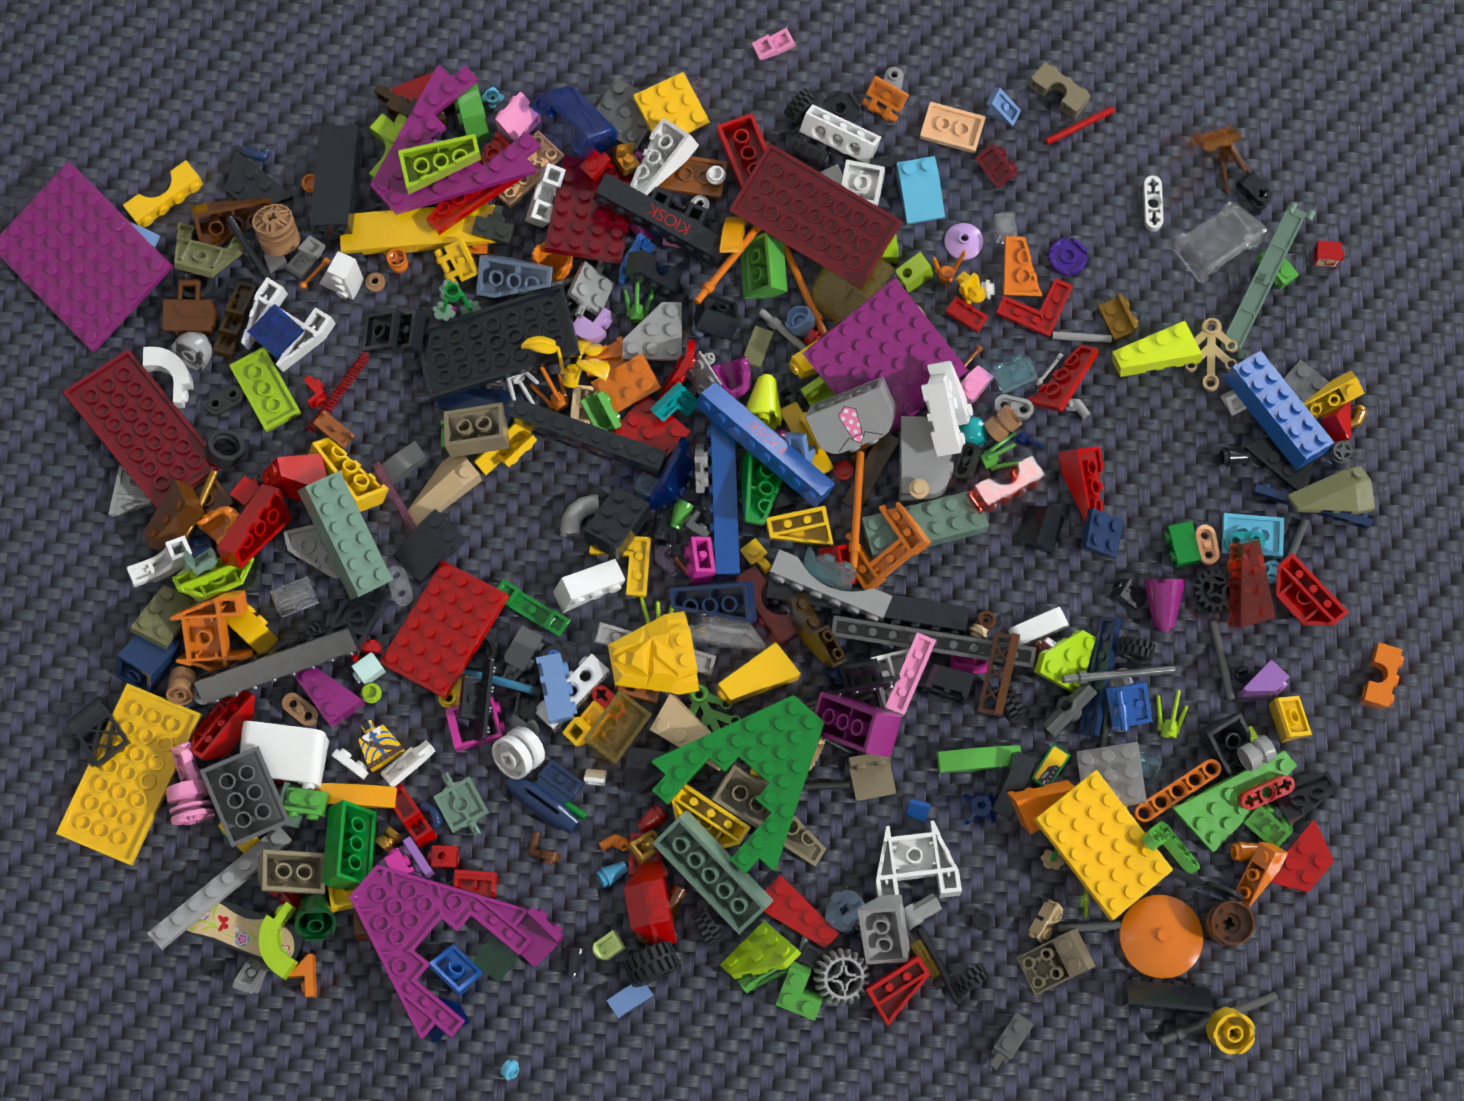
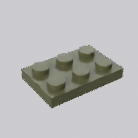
[130,585,198,650]

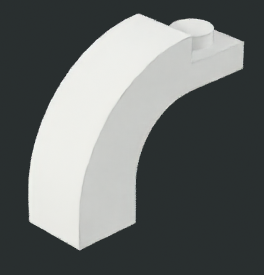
[143,347,194,409]
[127,536,192,587]

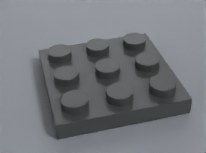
[587,77,650,152]

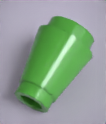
[669,499,693,530]

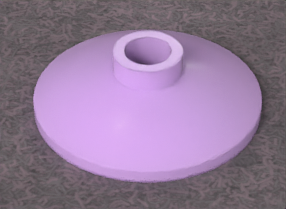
[944,223,983,260]

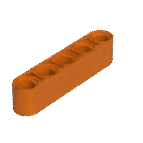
[1132,759,1221,825]

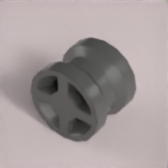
[1330,441,1353,464]

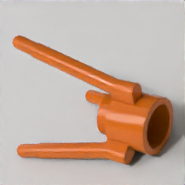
[933,250,966,287]
[530,367,570,412]

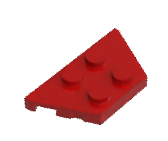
[1270,820,1334,893]

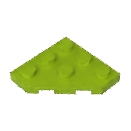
[1034,630,1096,693]
[720,921,801,979]

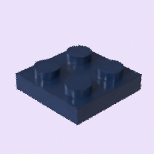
[1081,508,1124,559]

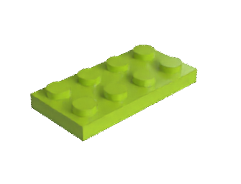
[229,347,302,432]

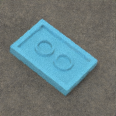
[1221,513,1284,558]

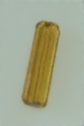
[911,940,940,980]

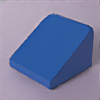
[906,799,930,821]

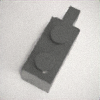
[502,625,545,681]
[989,1012,1034,1070]

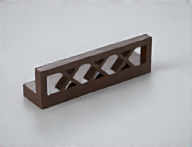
[978,631,1020,717]

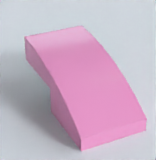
[752,27,796,60]

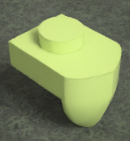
[592,930,626,961]

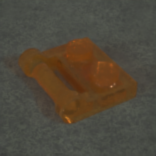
[1192,124,1242,151]

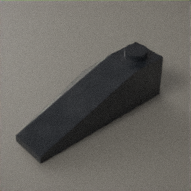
[1197,713,1251,778]
[624,747,710,793]

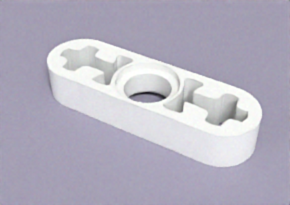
[1143,176,1163,232]

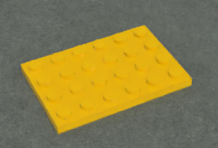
[1034,770,1173,921]

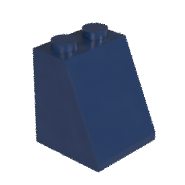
[116,635,181,694]

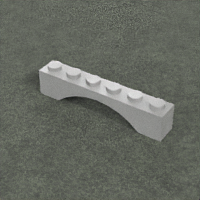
[770,550,892,622]

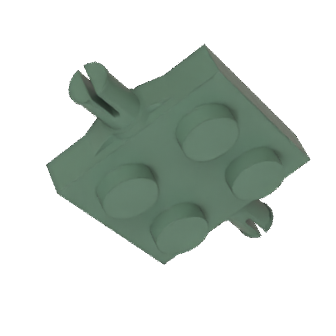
[433,772,489,837]

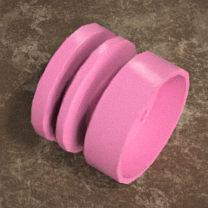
[165,779,215,825]

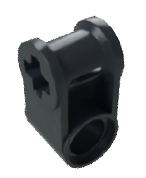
[1236,171,1272,210]

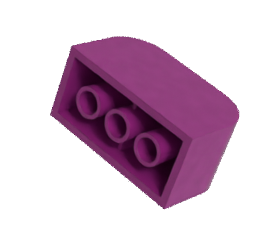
[814,692,902,757]

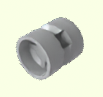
[1237,735,1277,772]

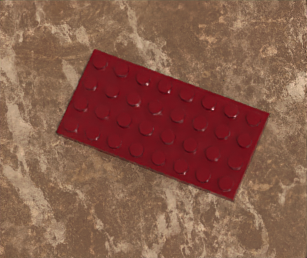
[729,143,903,290]
[62,349,221,510]

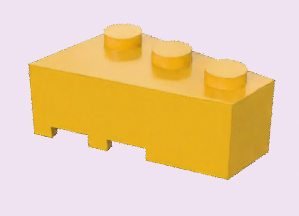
[766,506,834,547]
[226,603,278,654]

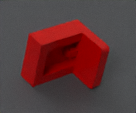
[579,150,614,181]
[303,375,327,410]
[351,639,383,663]

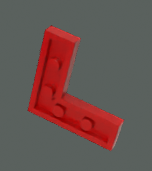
[995,278,1073,338]

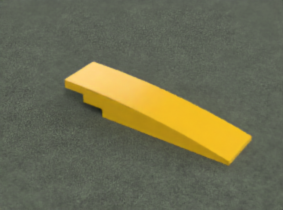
[340,205,498,255]

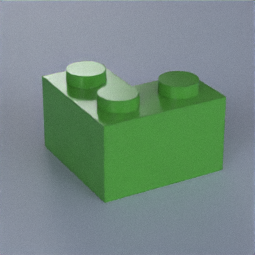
[776,961,824,1021]

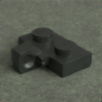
[471,205,514,245]

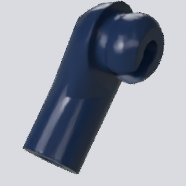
[240,146,270,162]
[419,801,443,829]

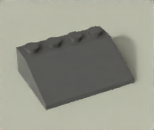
[199,746,290,847]

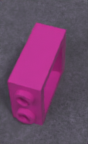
[445,697,506,752]

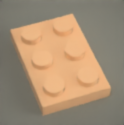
[920,102,986,154]

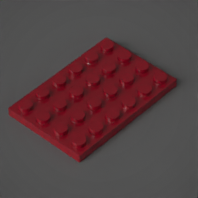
[544,155,635,264]

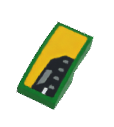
[1030,744,1071,787]

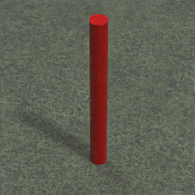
[1045,106,1115,145]

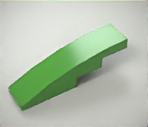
[936,745,1021,773]

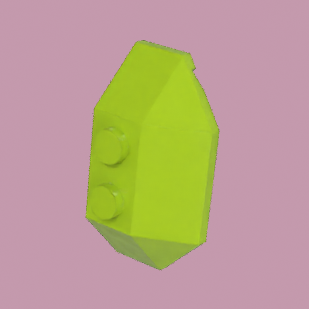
[172,557,254,600]

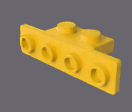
[781,402,833,474]
[474,423,537,475]

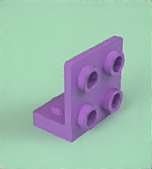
[378,836,435,879]

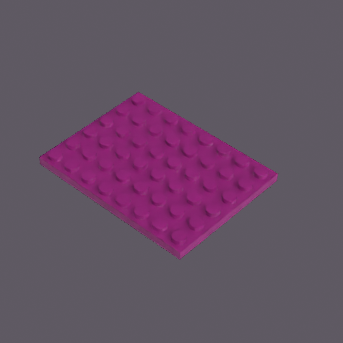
[0,161,174,352]

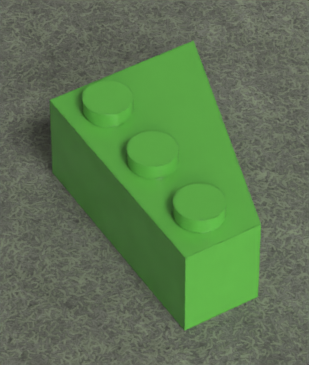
[454,72,491,143]

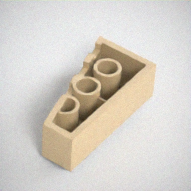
[650,694,723,772]

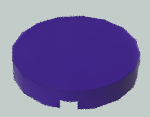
[1048,238,1087,276]

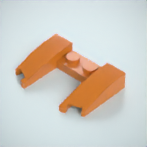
[845,502,931,590]

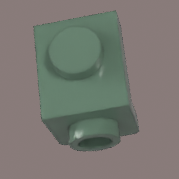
[183,547,217,576]

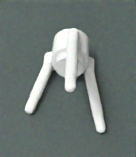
[506,372,539,404]

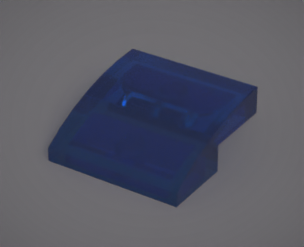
[247,303,304,359]

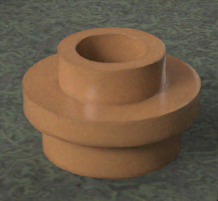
[366,273,385,292]

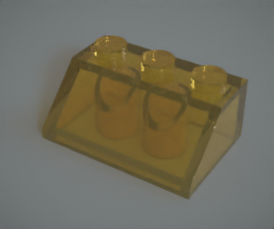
[583,690,652,764]

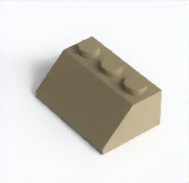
[444,402,509,458]
[258,850,325,894]

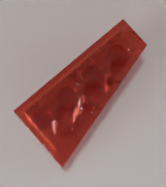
[1228,539,1276,628]

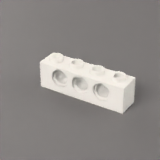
[799,104,881,164]
[536,654,610,732]

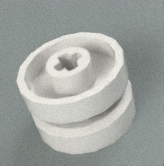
[492,726,545,780]

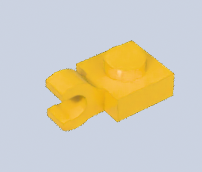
[740,538,772,574]

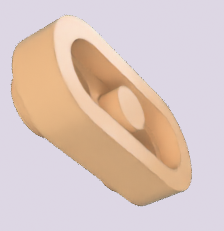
[1195,525,1220,565]

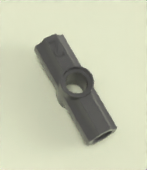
[1042,683,1097,737]

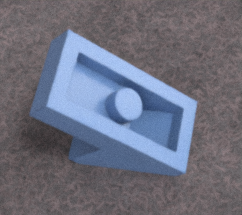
[986,88,1021,126]
[785,432,816,463]

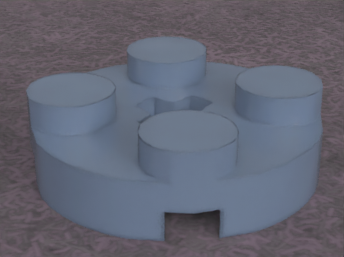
[825,890,865,932]

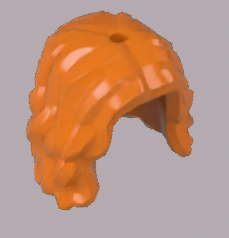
[531,242,573,283]
[195,506,240,545]

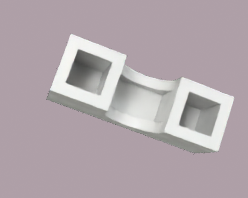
[525,163,566,228]

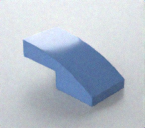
[606,984,654,1019]

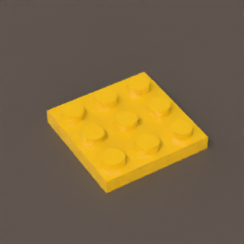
[632,72,710,134]

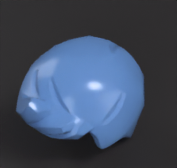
[785,306,815,336]

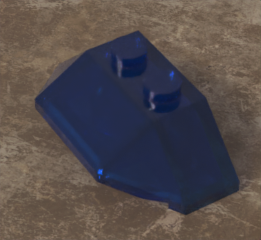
[646,436,695,511]

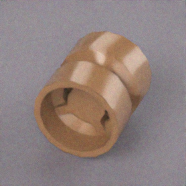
[984,405,1022,442]
[166,666,196,705]

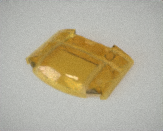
[812,258,896,324]

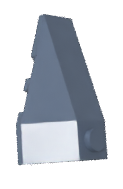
[476,254,553,298]

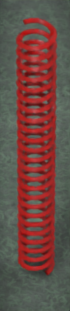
[306,352,369,433]

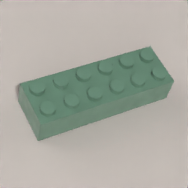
[298,471,393,600]
[861,489,989,560]
[652,810,774,934]

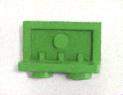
[580,391,622,430]

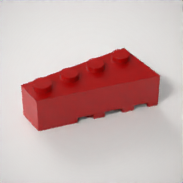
[217,484,292,569]

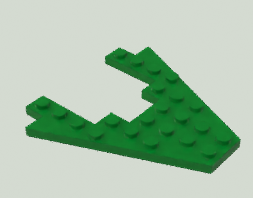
[652,695,825,874]

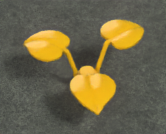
[521,336,610,388]

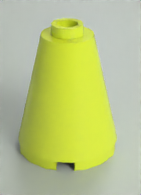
[746,374,782,430]

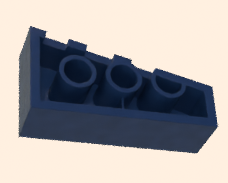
[669,580,757,623]

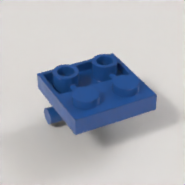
[1105,681,1153,731]

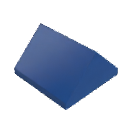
[429,944,483,996]

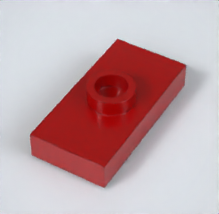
[945,296,989,334]

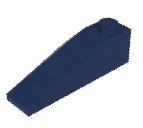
[435,389,523,428]

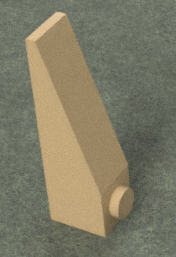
[406,456,482,526]

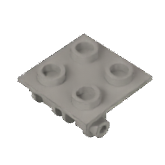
[685,351,722,395]

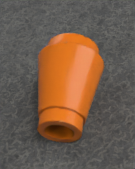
[1230,841,1258,862]

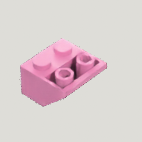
[495,92,541,144]

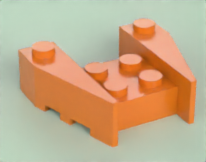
[170,590,254,671]

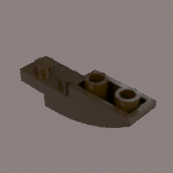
[374,84,448,126]
[786,593,848,669]

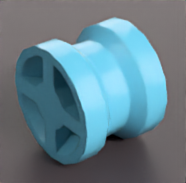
[1260,561,1280,584]

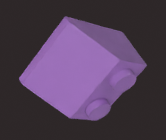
[1236,660,1290,699]

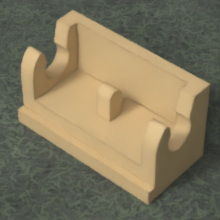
[570,385,596,425]

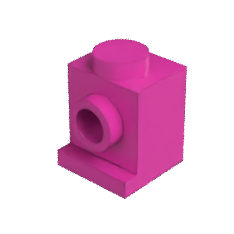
[384,848,417,875]

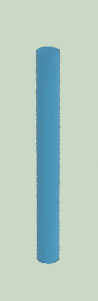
[462,668,534,694]

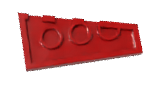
[1028,344,1099,412]
[763,875,840,949]

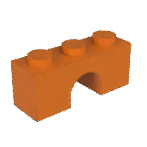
[1360,643,1404,711]

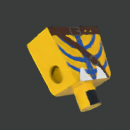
[358,720,406,772]

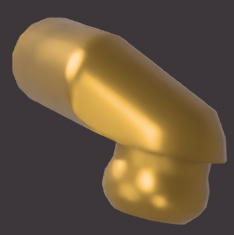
[1351,405,1367,429]

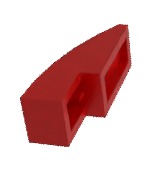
[393,783,437,849]

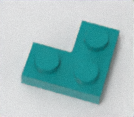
[650,382,698,422]

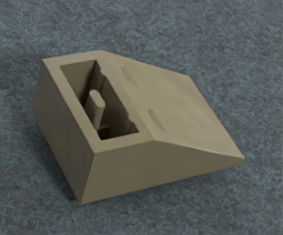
[1016,928,1096,996]

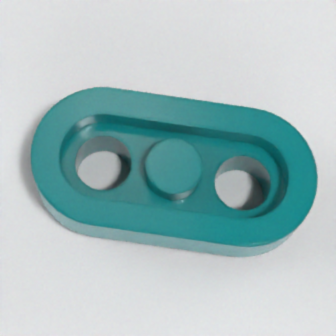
[1224,531,1265,554]

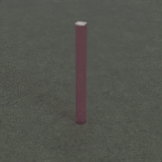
[372,461,417,533]

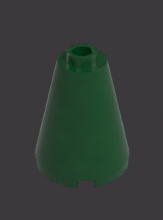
[294,893,337,942]

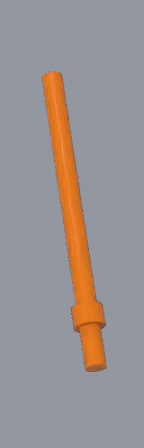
[693,226,761,304]
[784,244,827,337]
[848,451,864,569]

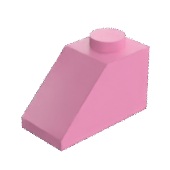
[961,365,994,406]

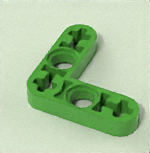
[1142,821,1200,874]

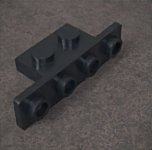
[458,658,496,742]
[823,658,901,695]

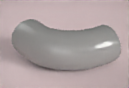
[560,494,599,537]

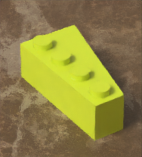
[1112,321,1202,377]

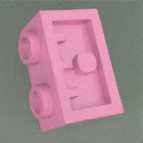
[170,741,201,782]

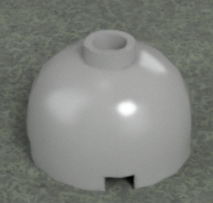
[171,332,212,370]

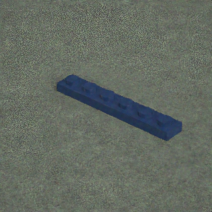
[1251,482,1373,530]
[1078,617,1122,736]

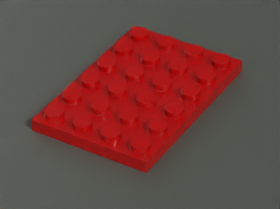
[379,561,510,699]

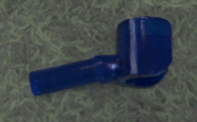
[1015,432,1044,448]

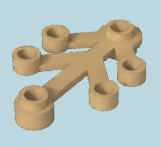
[1185,318,1238,391]

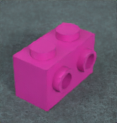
[684,537,716,584]

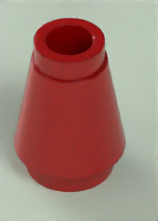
[637,804,668,833]

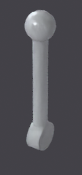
[1035,353,1063,386]

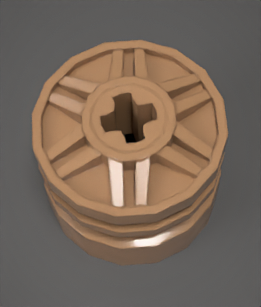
[252,204,301,256]

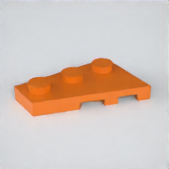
[1003,236,1042,297]

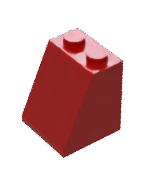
[262,454,327,503]

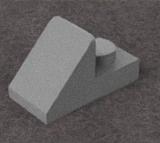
[233,956,268,994]

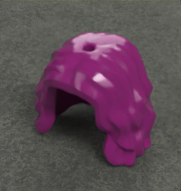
[710,356,751,398]

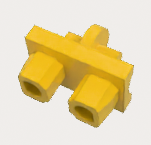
[956,271,986,305]

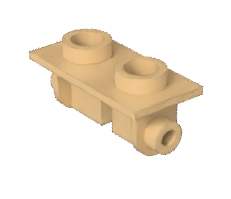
[1028,899,1063,944]

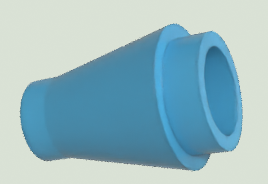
[596,861,628,887]

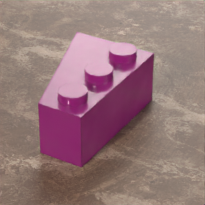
[294,667,366,728]

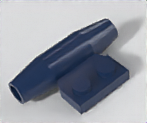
[505,759,584,834]

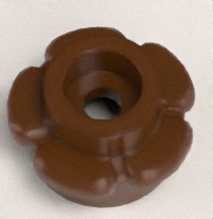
[976,611,996,630]

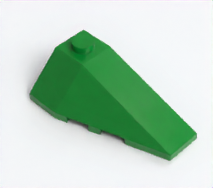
[741,451,783,526]

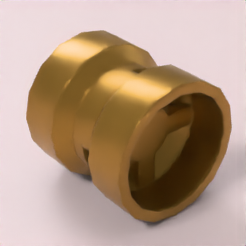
[375,825,404,852]

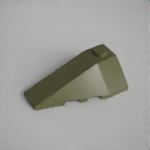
[1287,466,1375,514]

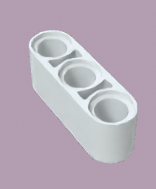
[1008,607,1069,646]

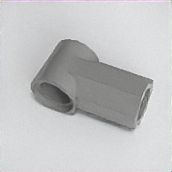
[904,894,942,931]

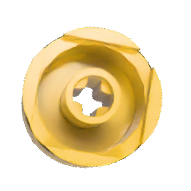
[1205,1007,1255,1055]

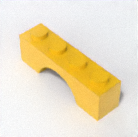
[123,160,204,227]

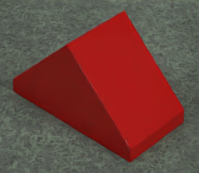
[1320,401,1351,443]

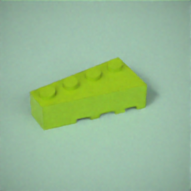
[398,134,481,194]

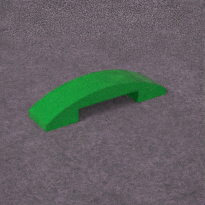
[497,579,571,637]

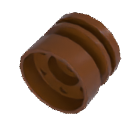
[1203,901,1255,946]

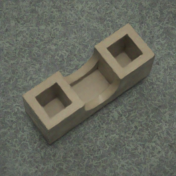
[1029,62,1091,120]

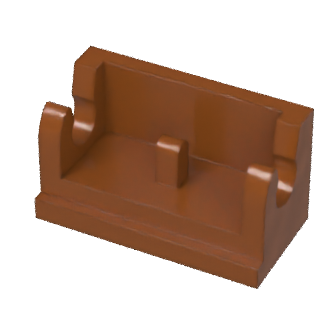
[311,410,355,449]

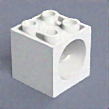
[841,160,885,206]

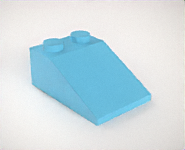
[896,156,945,225]

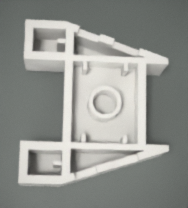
[241,277,336,372]
[921,361,973,457]
[875,821,962,898]

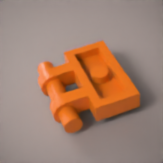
[862,76,909,123]

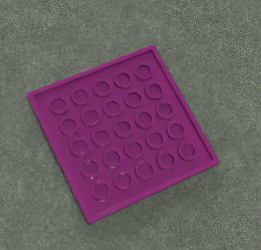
[802,278,968,434]

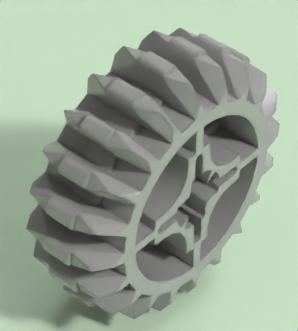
[813,948,870,1006]

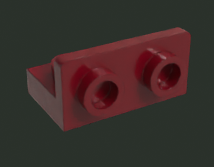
[975,143,1019,189]

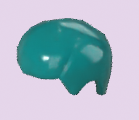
[958,416,988,447]

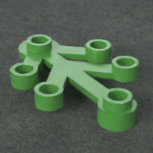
[689,684,741,732]

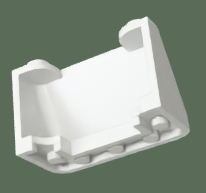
[240,721,329,790]

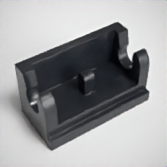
[513,678,542,722]

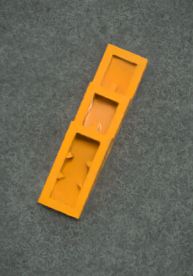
[720,217,746,253]
[314,783,397,808]

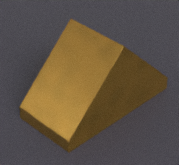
[627,829,659,865]

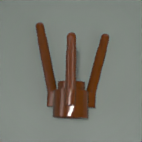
[1218,143,1251,193]

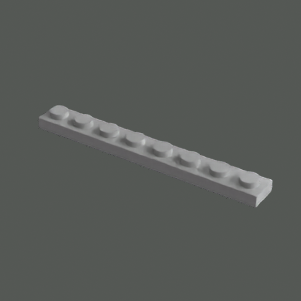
[147,827,292,950]

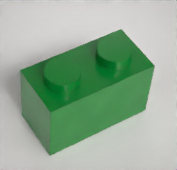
[1164,521,1201,569]

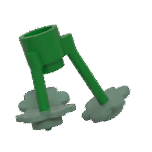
[433,279,481,321]

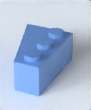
[536,653,577,725]

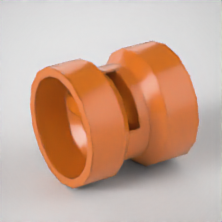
[387,248,408,273]

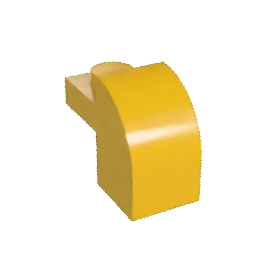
[562,701,610,746]

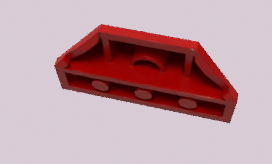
[1275,553,1349,626]
[189,690,255,760]
[624,860,677,944]

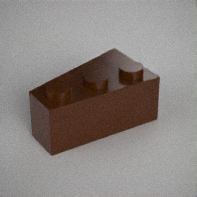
[143,479,205,552]

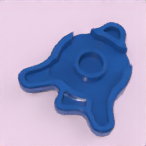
[618,233,655,286]

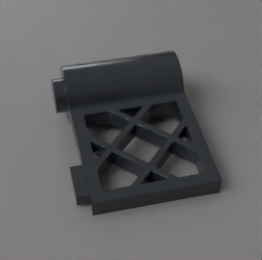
[66,696,131,768]

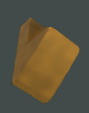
[607,142,641,176]

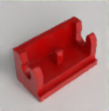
[453,870,498,898]

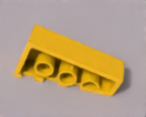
[308,437,389,512]

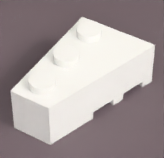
[319,251,364,300]

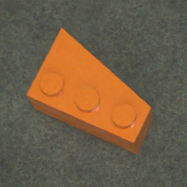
[1007,780,1075,835]

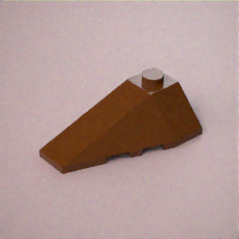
[191,198,271,247]

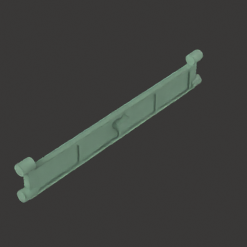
[1220,201,1316,361]

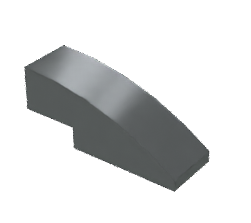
[372,441,427,488]

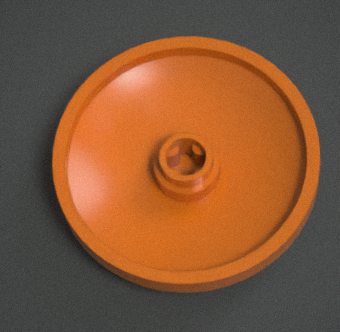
[1119,895,1203,979]

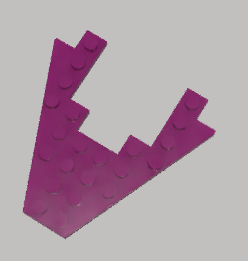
[370,64,540,215]
[349,865,532,1040]

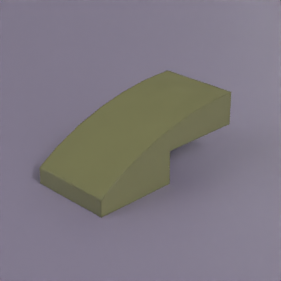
[744,326,774,369]

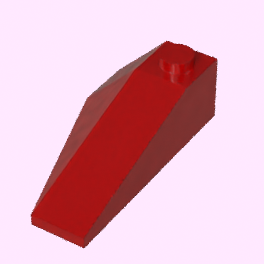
[1058,446,1103,523]

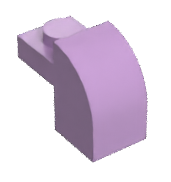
[573,307,612,344]

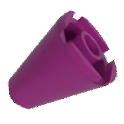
[1144,579,1185,632]

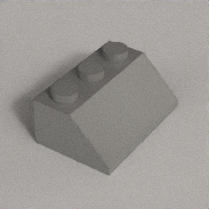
[857,895,910,964]

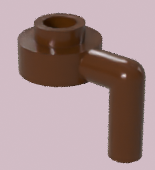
[528,831,561,865]

